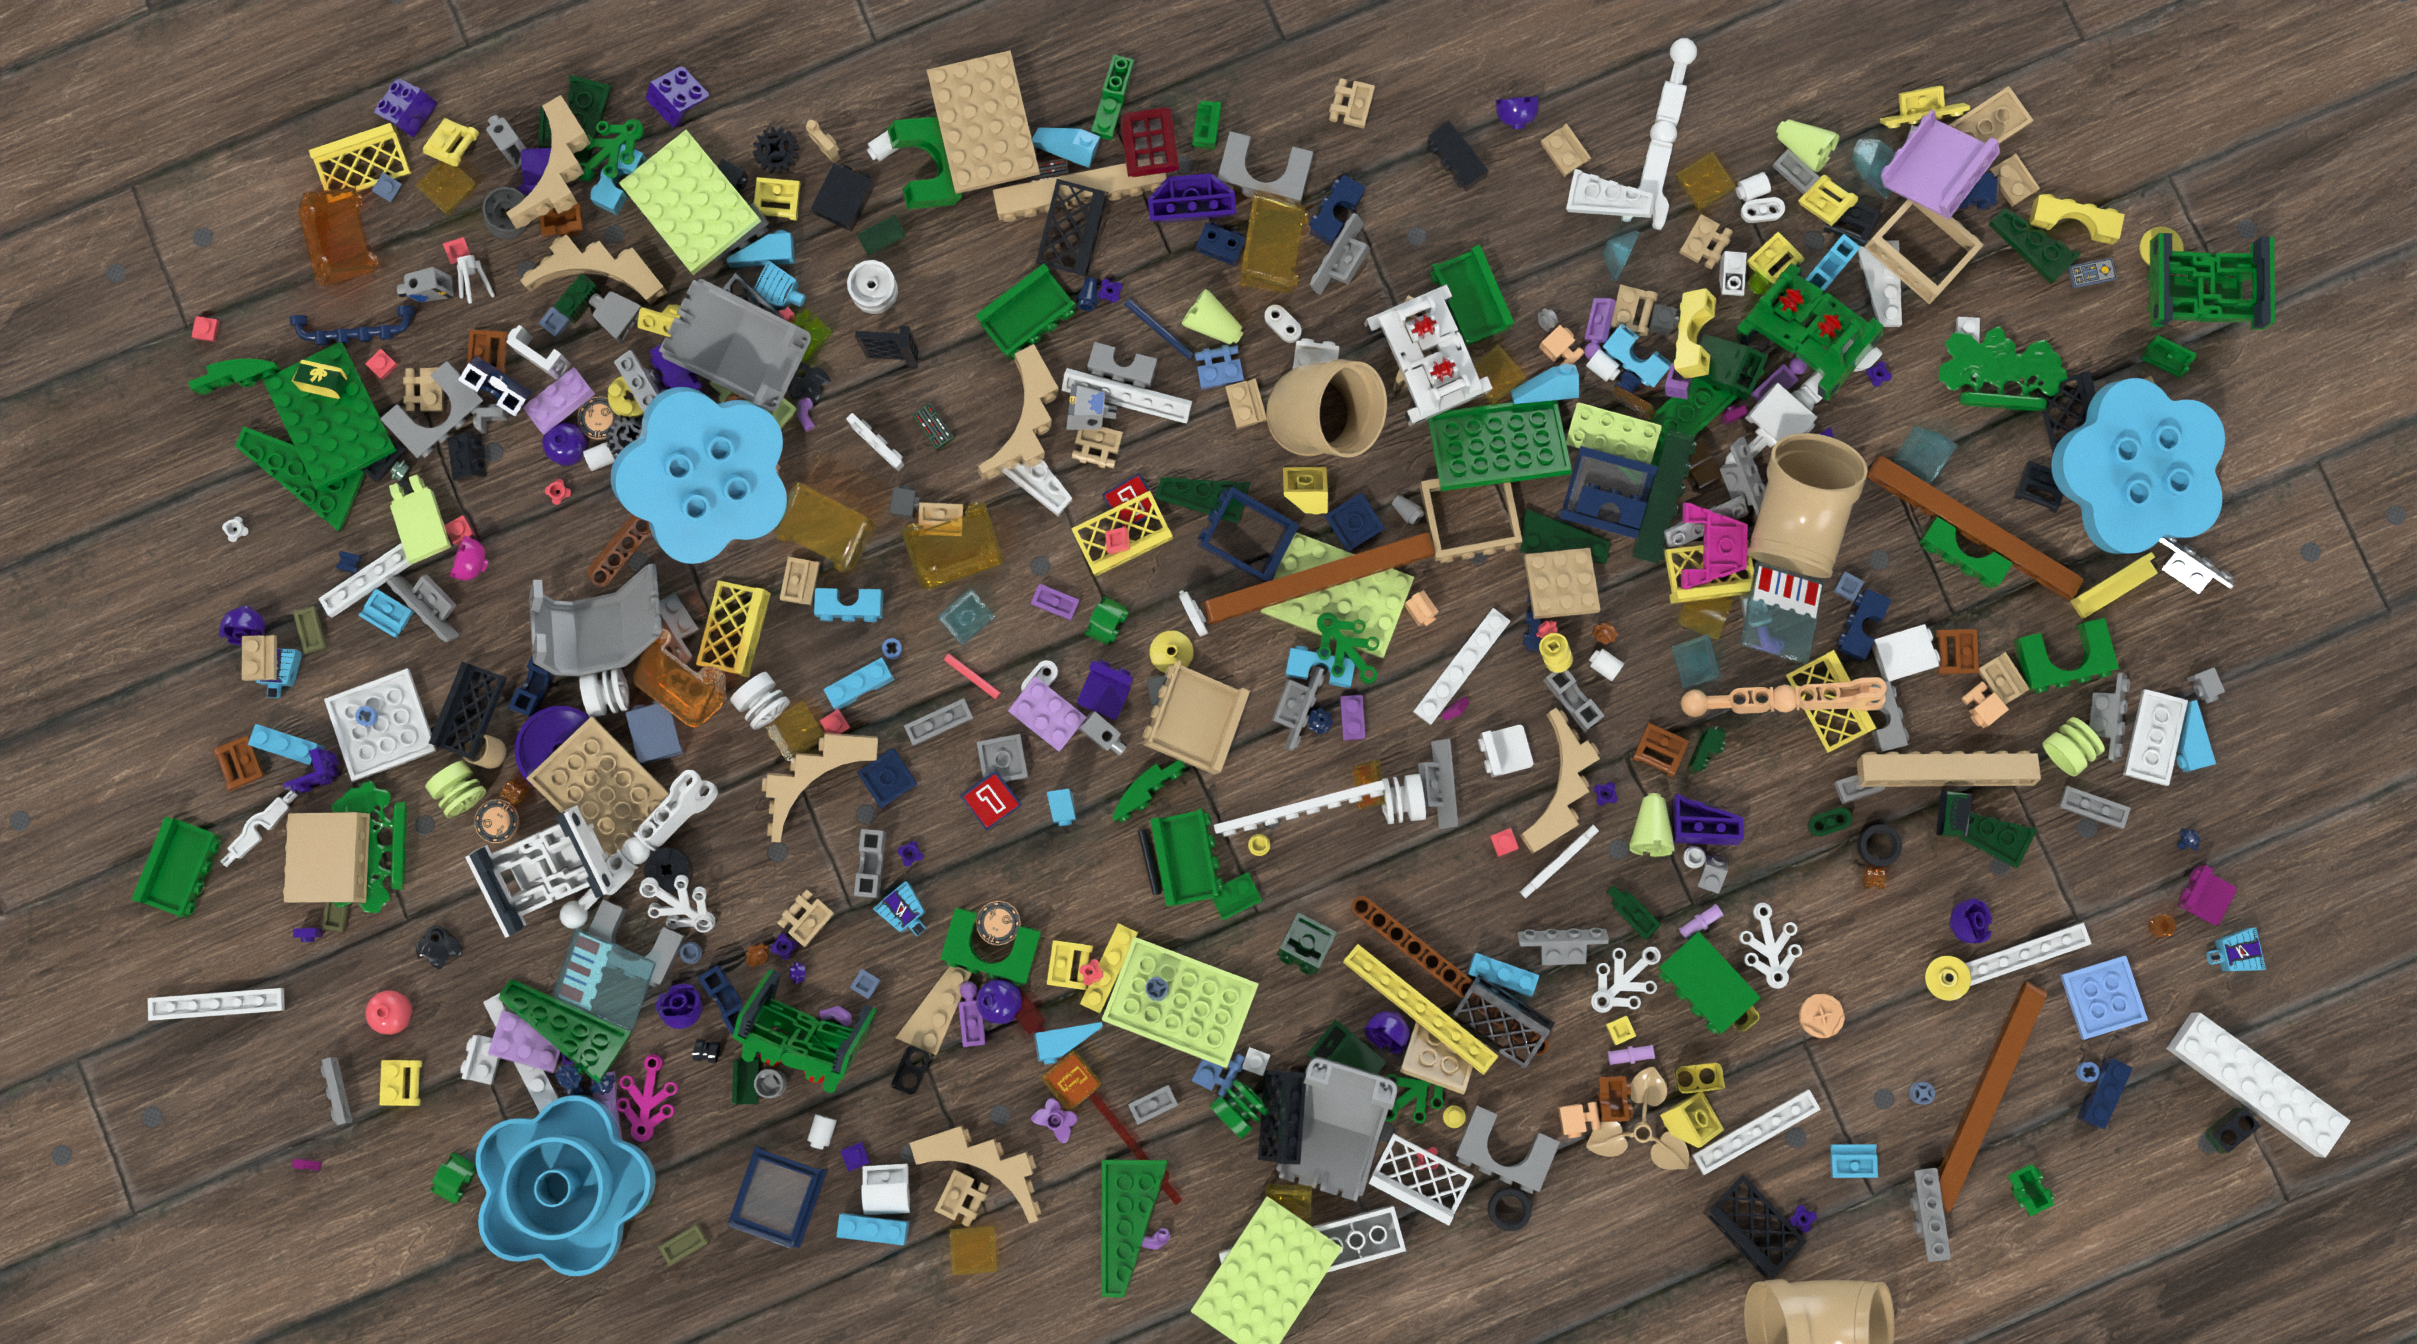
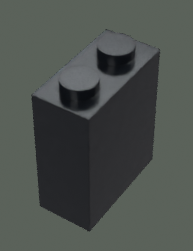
[811,163,875,232]

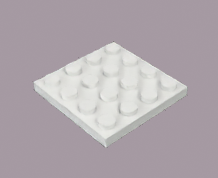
[324,669,437,782]

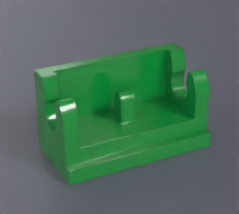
[1192,101,1221,150]
[2141,335,2197,378]

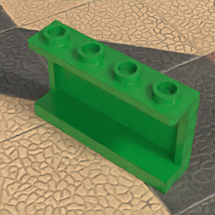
[1429,245,1514,347]
[975,264,1077,360]
[1150,808,1224,907]
[131,816,222,919]
[1658,931,1761,1036]

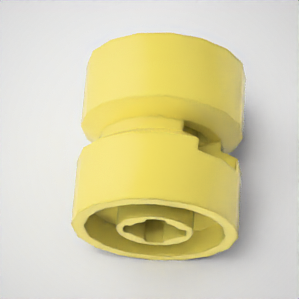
[1539,633,1573,673]

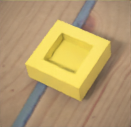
[1606,1016,1636,1045]

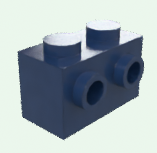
[1196,222,1246,267]

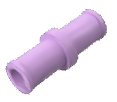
[1679,904,1724,940]
[1608,1045,1655,1065]

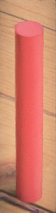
[944,654,1001,700]

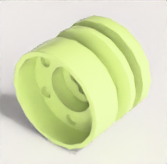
[2043,717,2105,777]
[425,760,486,818]

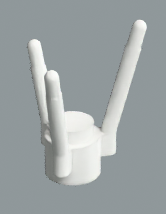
[457,255,495,304]

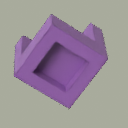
[1665,364,1693,399]

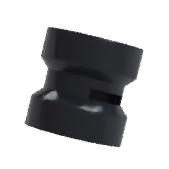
[693,1039,720,1064]

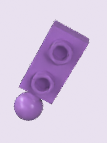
[1584,298,1616,359]
[1751,357,1807,402]
[958,981,986,1047]

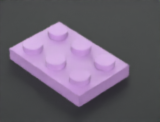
[523,367,595,435]
[1007,676,1087,752]
[488,1011,560,1073]

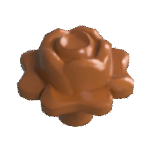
[1592,622,1619,644]
[746,943,769,968]

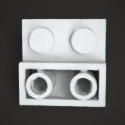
[862,1164,910,1215]

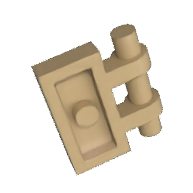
[1329,79,1375,129]
[806,120,841,163]
[1679,214,1733,269]
[403,368,444,413]
[1072,427,1123,469]
[777,889,835,947]
[934,1169,989,1227]

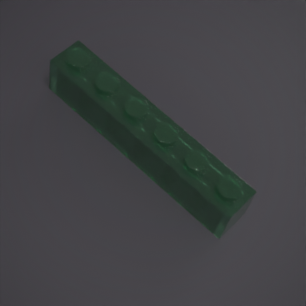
[1631,430,1697,564]

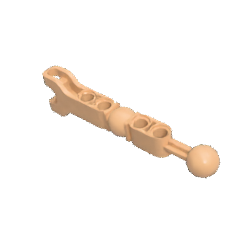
[1681,677,1887,717]

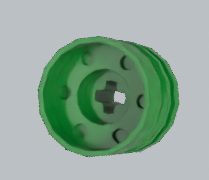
[1209,1079,1269,1139]

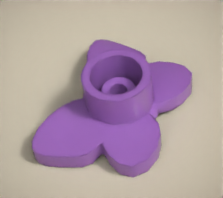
[1031,1098,1078,1143]

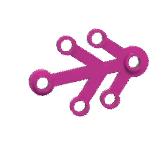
[616,1054,679,1142]

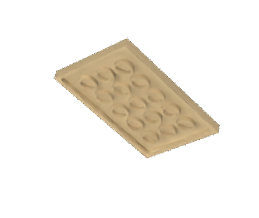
[927,51,1040,194]
[526,716,670,867]

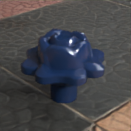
[1307,708,1333,735]
[2177,828,2201,851]

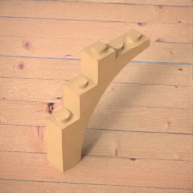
[506,95,591,229]
[520,234,667,305]
[978,344,1059,480]
[1520,708,1600,854]
[762,733,878,842]
[910,1125,1041,1223]

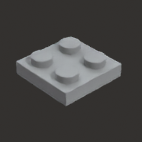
[977,734,1028,782]

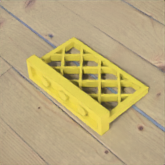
[309,123,411,201]
[1071,491,1173,577]
[1664,540,1756,604]
[696,580,771,677]
[1786,650,1876,753]

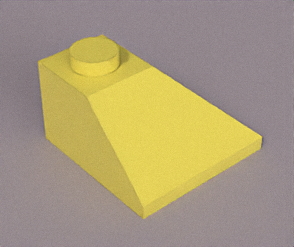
[1283,467,1328,514]
[1660,1091,1724,1148]

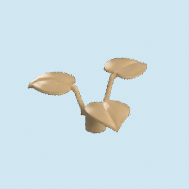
[1586,1067,1689,1170]

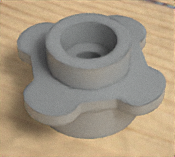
[1538,308,1558,332]

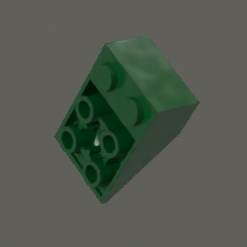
[1695,334,1768,400]
[1307,1019,1386,1074]

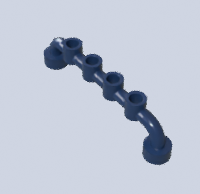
[289,306,415,346]

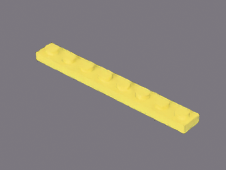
[1343,944,1498,1075]

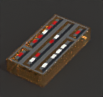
[1026,158,1069,183]
[1612,386,1656,420]

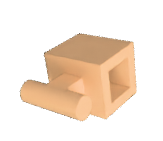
[1539,325,1585,365]
[1404,590,1439,627]
[1961,682,2009,728]
[1558,1102,1601,1138]

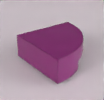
[1441,696,1470,721]
[292,1158,322,1171]

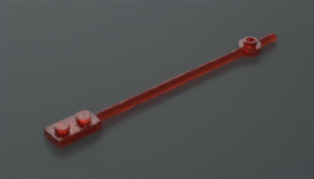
[1014,986,1182,1205]

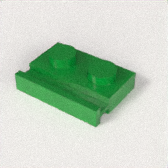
[1212,873,1262,921]

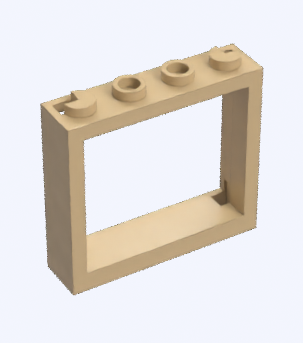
[1864,199,1984,305]
[1420,478,1522,563]

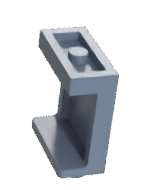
[625,699,685,765]

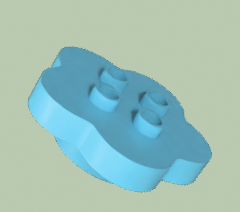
[2051,378,2225,554]
[611,387,787,564]
[476,1095,656,1276]

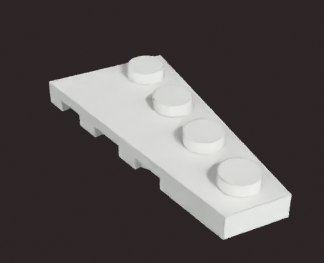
[1566,169,1655,218]
[1855,240,1902,327]
[1000,441,1072,516]

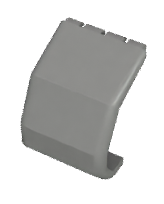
[659,279,811,411]
[529,564,662,676]
[1276,1057,1397,1201]

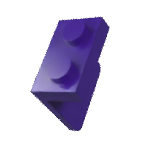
[645,67,709,128]
[374,79,438,138]
[518,148,567,197]
[1077,660,1134,720]
[283,748,340,793]

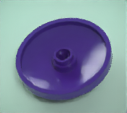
[515,706,590,785]

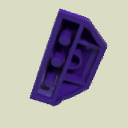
[1148,173,1236,223]

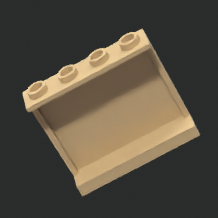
[1143,660,1250,775]
[283,812,370,903]

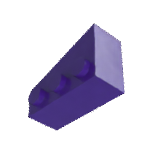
[650,344,709,397]
[1672,793,1744,845]

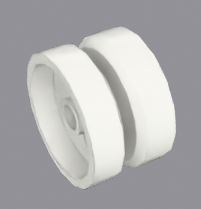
[847,260,898,314]

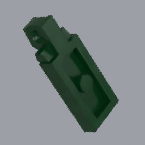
[1606,885,1661,940]

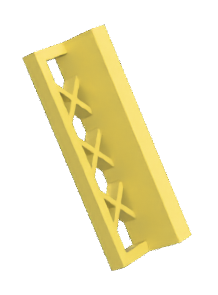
[2070,552,2158,619]

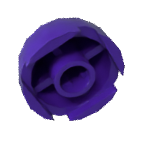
[1495,96,1539,129]
[542,422,588,466]
[219,606,266,646]
[1949,898,1992,944]
[976,979,1022,1024]
[656,984,703,1029]
[1364,1011,1410,1054]

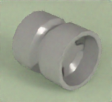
[754,1069,788,1098]

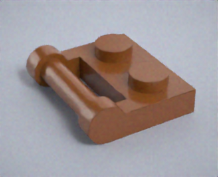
[466,330,509,375]
[1936,629,1979,675]
[1632,723,1689,778]
[212,735,265,791]

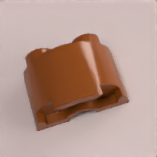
[539,202,583,238]
[1598,1076,1633,1122]

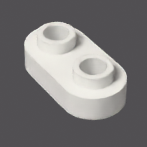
[1741,197,1785,223]
[1265,305,1301,343]
[1021,660,1058,691]

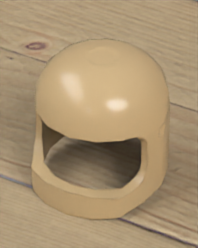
[463,734,506,769]

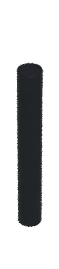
[1138,829,1161,896]

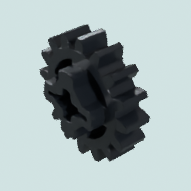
[752,127,800,174]
[606,416,642,455]

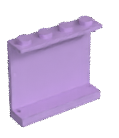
[1881,109,2000,219]

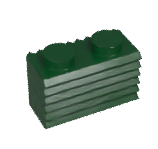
[553,273,601,324]

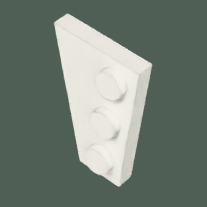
[846,413,904,472]

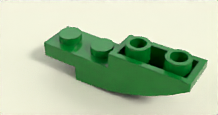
[1091,54,1134,141]
[188,359,282,395]
[1112,760,1185,823]

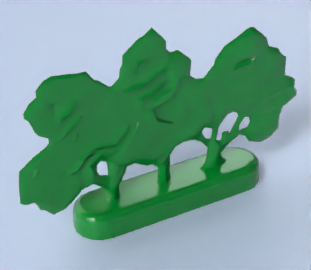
[1938,326,2068,411]
[331,781,407,913]

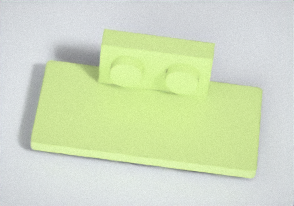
[1566,402,1661,465]

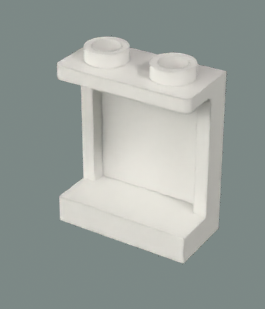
[506,325,571,380]
[1745,383,1817,442]
[1871,624,1940,682]

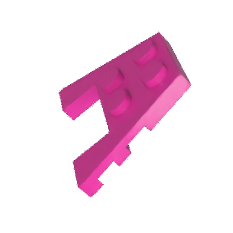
[1681,503,1748,589]

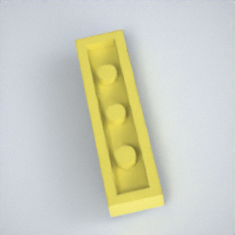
[1080,923,1138,1013]

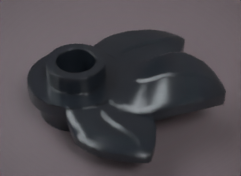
[788,362,831,402]
[416,925,462,969]

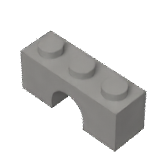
[1087,342,1158,389]
[1543,670,1604,732]
[1871,681,1909,754]
[854,829,886,899]

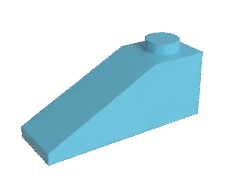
[1032,128,1100,168]
[727,230,795,268]
[1511,364,1579,404]
[2176,700,2216,772]
[1047,789,1076,826]
[1034,1022,1103,1065]

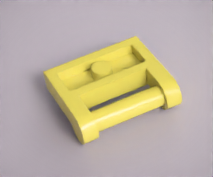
[423,118,479,166]
[1798,175,1858,226]
[754,177,801,221]
[1746,232,1804,288]
[1047,940,1093,990]
[380,1060,422,1106]

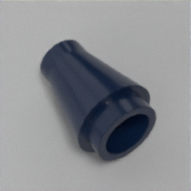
[1076,277,1098,311]

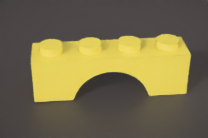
[2029,194,2125,245]
[1674,288,1716,379]

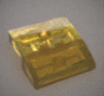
[1676,597,1732,640]
[764,700,824,763]

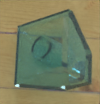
[1852,139,1895,198]
[1892,426,1957,484]

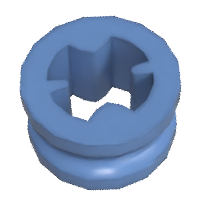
[882,638,902,659]
[355,706,378,727]
[2076,1062,2099,1082]

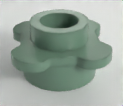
[390,460,410,481]

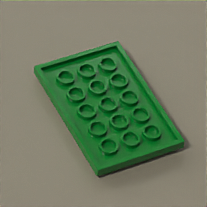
[263,342,397,491]
[1427,400,1572,491]

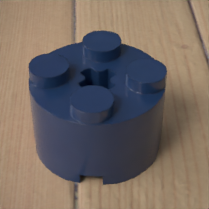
[1957,173,1999,210]

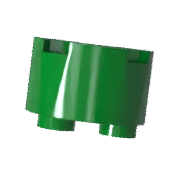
[1085,596,1129,646]
[430,1152,476,1204]
[2007,1164,2055,1216]

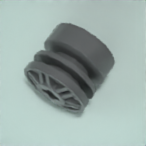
[482,187,528,240]

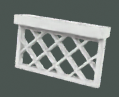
[1369,1133,1474,1225]

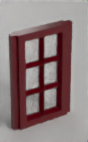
[1120,107,1179,178]

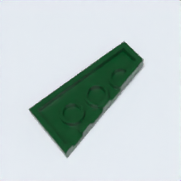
[568,74,612,164]
[1988,208,2081,284]
[1155,477,1251,524]
[1519,509,1610,564]
[1936,812,2038,869]

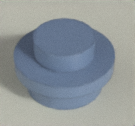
[680,942,702,964]

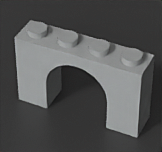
[1218,131,1313,207]
[381,361,484,458]
[587,899,687,987]
[1454,1105,1560,1194]

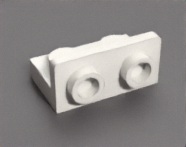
[1293,338,1339,369]
[460,1035,500,1085]

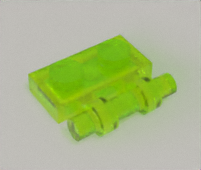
[792,308,833,363]

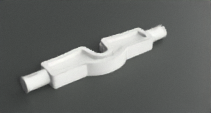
[220,790,298,867]
[1520,825,1599,899]

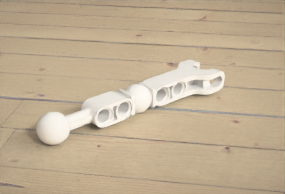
[1621,38,1697,230]
[1725,339,1882,465]
[559,770,718,929]

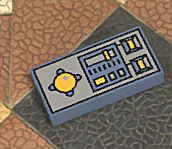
[2068,258,2117,289]

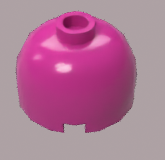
[449,535,489,581]

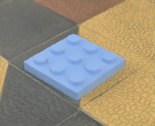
[2060,956,2148,1040]

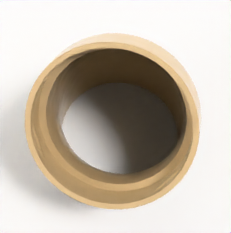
[1266,359,1387,458]
[1747,433,1868,578]
[1744,1279,1894,1344]

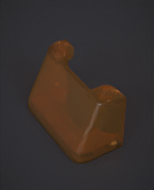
[298,187,378,286]
[633,626,726,727]

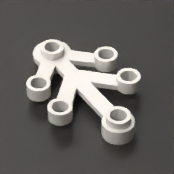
[640,875,715,933]
[1739,903,1802,989]
[1591,947,1661,1013]

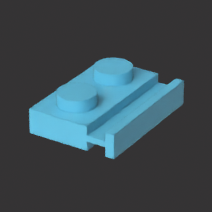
[359,588,414,639]
[1830,1144,1878,1178]

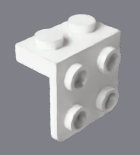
[1478,725,1533,778]

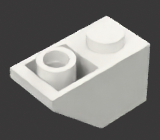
[1719,251,1747,296]

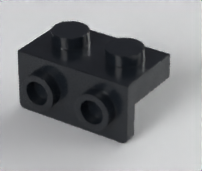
[447,432,487,481]

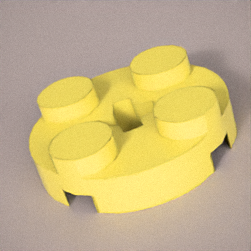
[608,376,644,418]

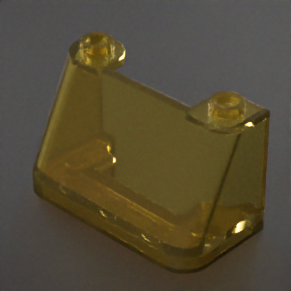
[1240,193,1309,293]
[774,481,876,573]
[901,502,1004,589]

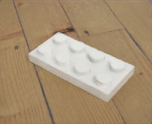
[2123,689,2188,786]

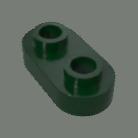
[1807,807,1852,837]

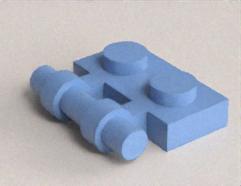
[1195,344,1244,390]
[1192,1054,1245,1098]

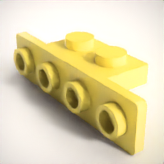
[1880,85,1970,128]
[638,304,681,337]

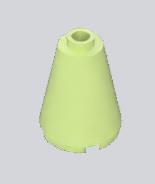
[1776,119,1840,172]
[1182,289,1243,345]
[1630,793,1675,857]

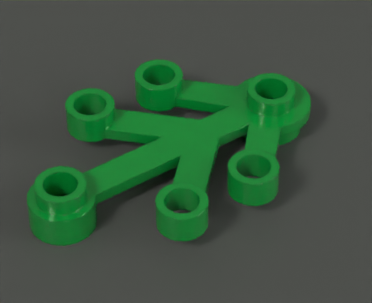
[578,119,644,182]
[1317,612,1379,685]
[1385,1074,1444,1123]

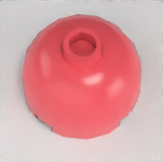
[365,990,413,1035]

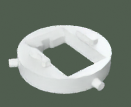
[1179,590,1208,637]

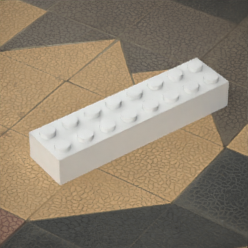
[2166,1013,2350,1158]
[1219,1205,1406,1272]

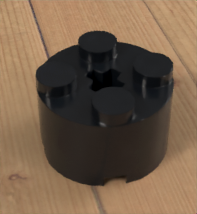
[644,848,693,893]

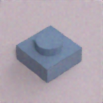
[372,172,403,203]
[538,307,571,338]
[1833,572,1864,602]
[850,969,881,999]

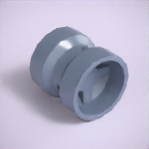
[1145,977,1169,1001]

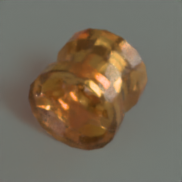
[500,779,528,806]
[1863,867,1886,889]
[2148,915,2176,937]

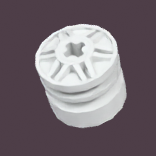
[579,668,630,718]
[730,672,790,730]
[1381,774,1426,824]

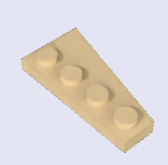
[896,966,972,1055]

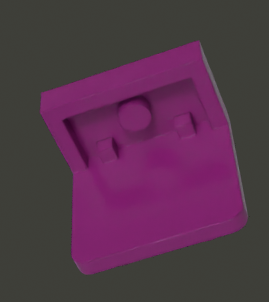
[2177,865,2236,925]

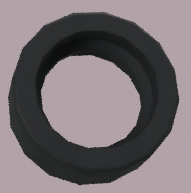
[1857,824,1902,867]
[1488,1188,1532,1232]

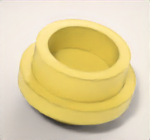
[1248,834,1270,856]
[1443,1105,1466,1128]

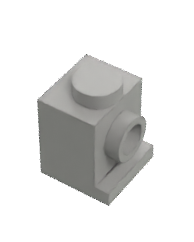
[2187,667,2225,704]

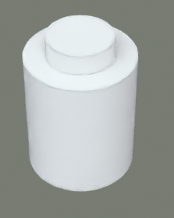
[866,131,900,162]
[1736,172,1771,202]
[1586,349,1621,382]
[583,442,618,471]
[1589,648,1624,681]
[807,1114,837,1150]

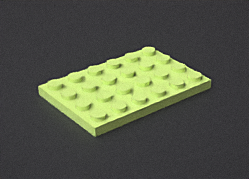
[619,130,761,275]
[1260,532,1414,659]
[1102,937,1259,1068]
[1191,1196,1342,1344]

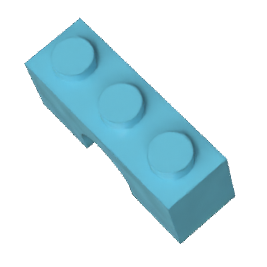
[590,144,647,216]
[1805,234,1860,291]
[1603,324,1673,387]
[814,588,884,622]
[1286,646,1355,688]
[823,658,895,710]
[248,724,326,766]
[1466,953,1539,997]
[837,1213,910,1245]

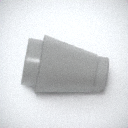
[1392,495,1425,526]

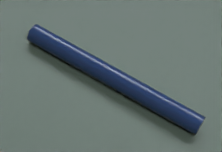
[1124,298,1195,360]

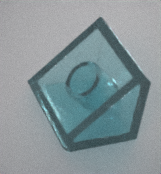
[1602,231,1640,282]
[937,588,995,646]
[1671,635,1721,689]

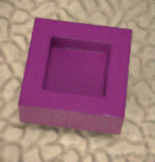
[1721,405,1748,426]

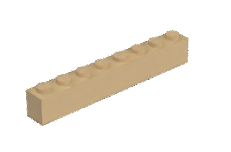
[993,156,1167,222]
[1857,751,2041,787]

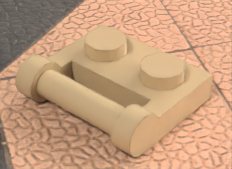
[1610,284,1658,336]

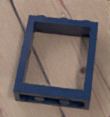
[1197,487,1300,583]

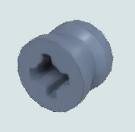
[1908,1082,1935,1105]

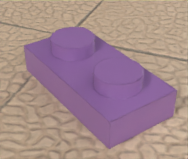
[1031,584,1080,621]
[1340,695,1365,741]

